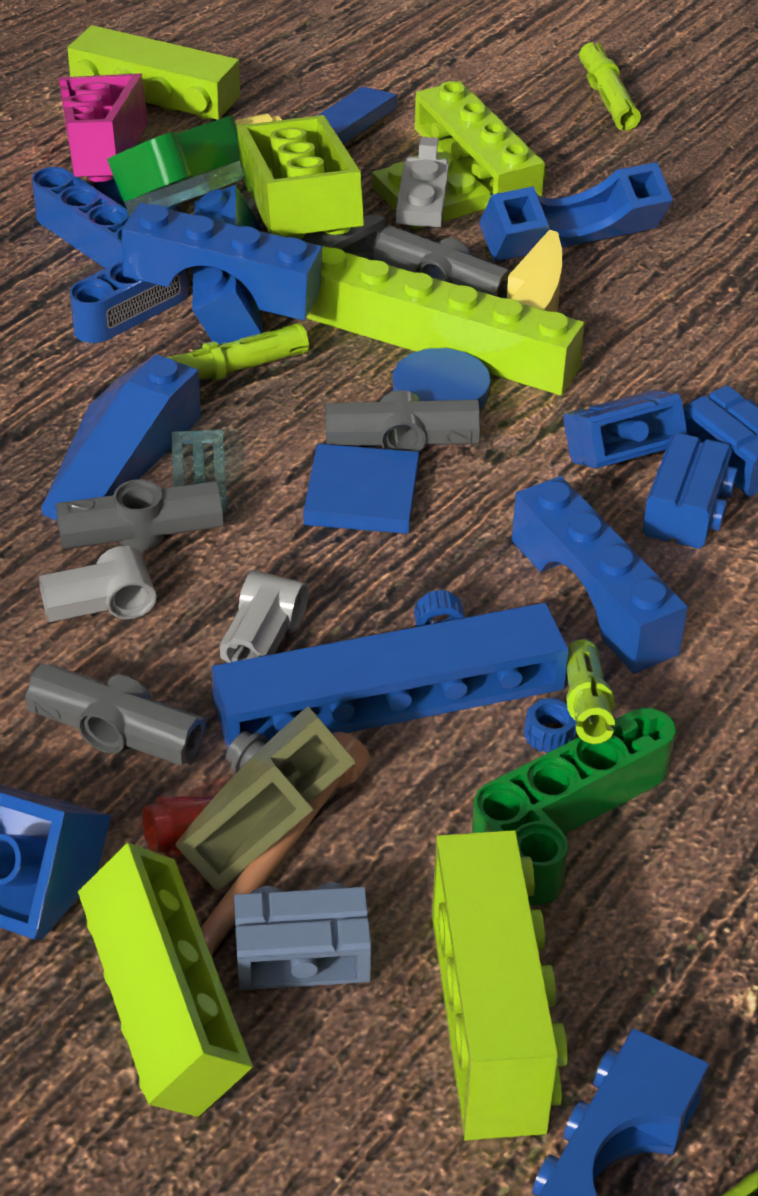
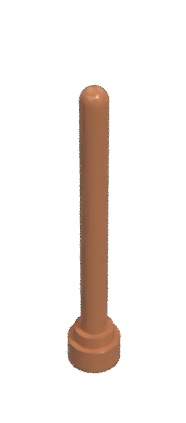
[201,732,370,957]

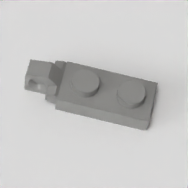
[396,137,449,227]

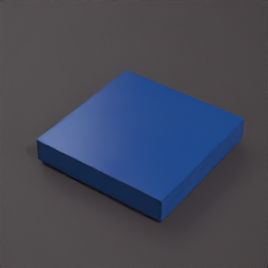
[303,444,419,534]

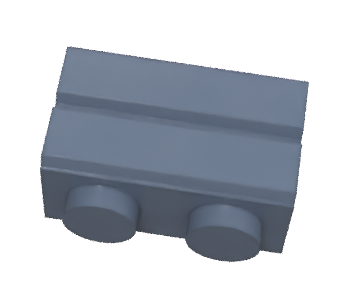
[234,883,371,990]

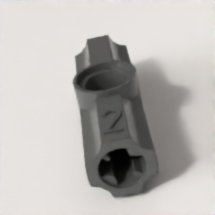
[374,225,510,299]
[325,390,480,452]
[55,479,223,551]
[25,663,206,766]

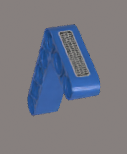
[32,167,189,343]

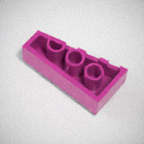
[59,73,148,182]

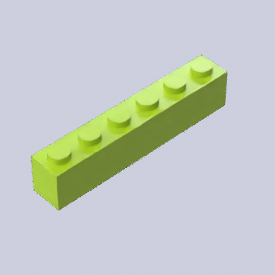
[307,246,585,396]

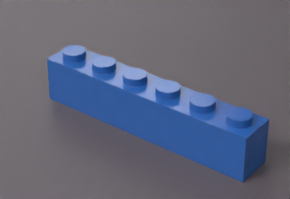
[212,603,569,750]

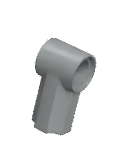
[38,546,157,623]
[220,570,309,663]

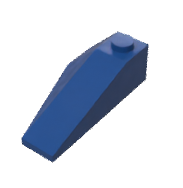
[41,354,201,521]
[0,785,111,940]

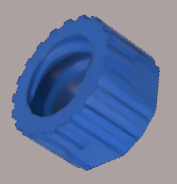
[414,590,465,627]
[523,698,576,753]

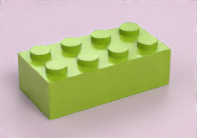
[237,115,364,239]
[432,830,567,1141]

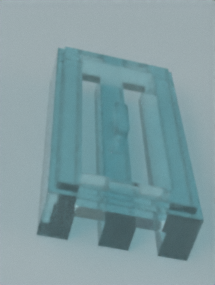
[172,430,227,511]

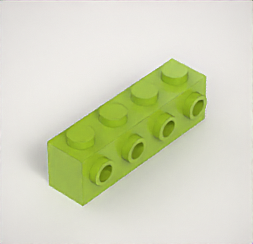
[67,25,240,120]
[414,81,546,197]
[78,842,253,1117]

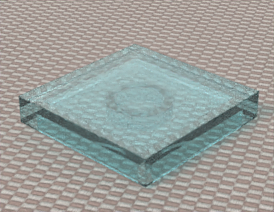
[124,161,245,216]

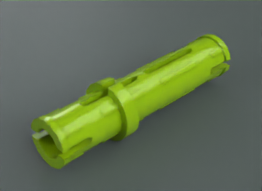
[579,42,641,131]
[165,323,309,381]
[566,639,615,744]

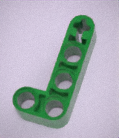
[106,115,240,203]
[471,708,676,905]

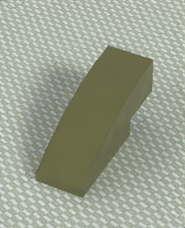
[175,706,356,892]

